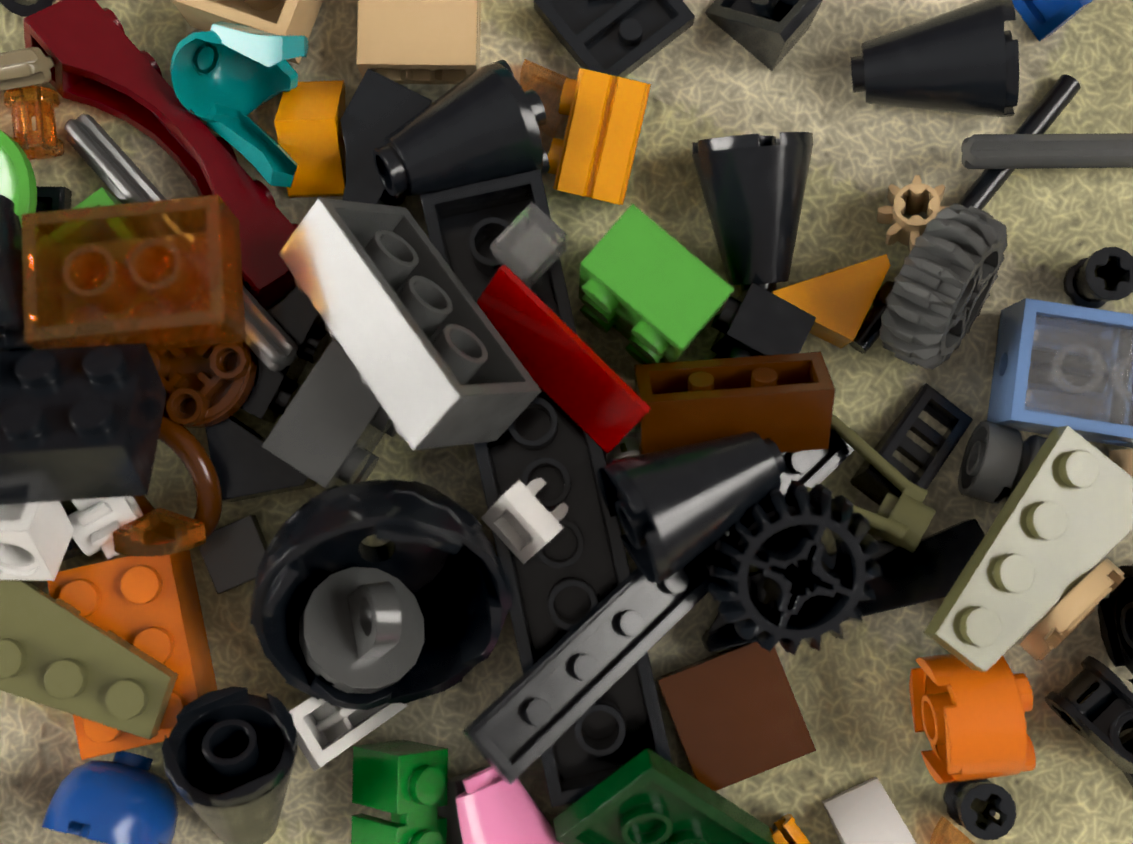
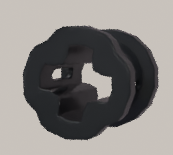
[1063,247,1133,309]
[943,779,1017,840]

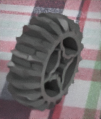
[880,203,1008,370]

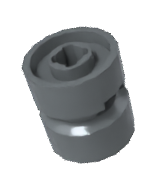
[958,420,1047,504]

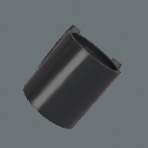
[1045,656,1133,774]

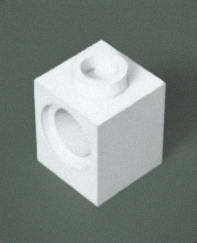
[0,501,74,581]

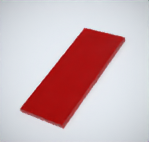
[476,264,651,454]

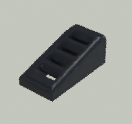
[850,383,973,506]

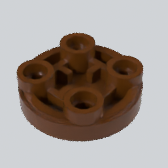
[135,301,257,428]

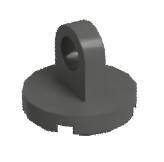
[298,567,424,694]

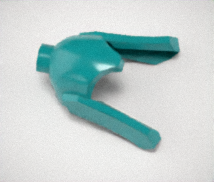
[170,21,308,188]

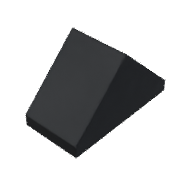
[705,0,823,71]
[205,416,317,502]

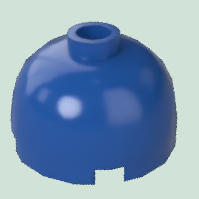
[41,751,178,844]

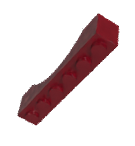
[23,0,298,308]

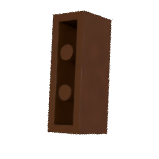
[634,351,835,454]

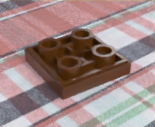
[656,641,816,791]

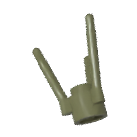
[807,415,936,553]

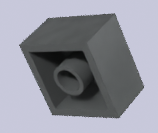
[262,340,397,489]

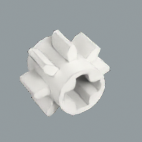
[68,496,146,560]

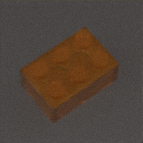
[21,195,246,351]

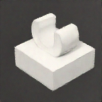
[481,478,569,565]

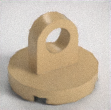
[1020,558,1125,661]

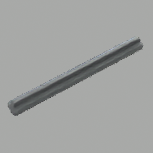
[64,114,298,372]

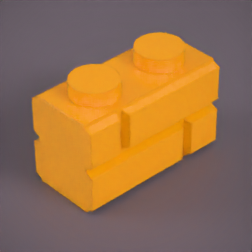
[548,68,651,205]

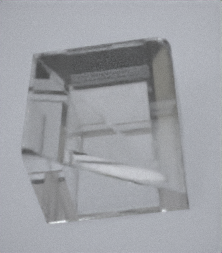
[490,202,566,289]

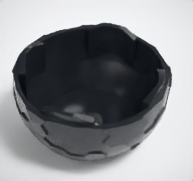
[250,479,512,710]

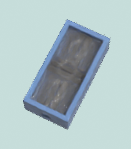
[987,298,1133,448]

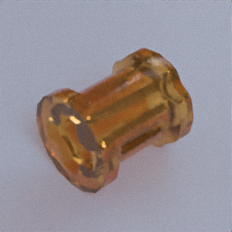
[3,86,65,160]

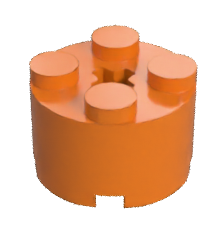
[909,653,1036,784]

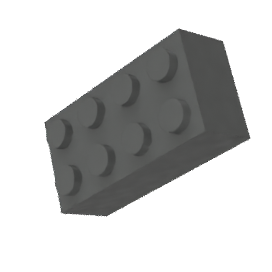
[278,198,541,451]

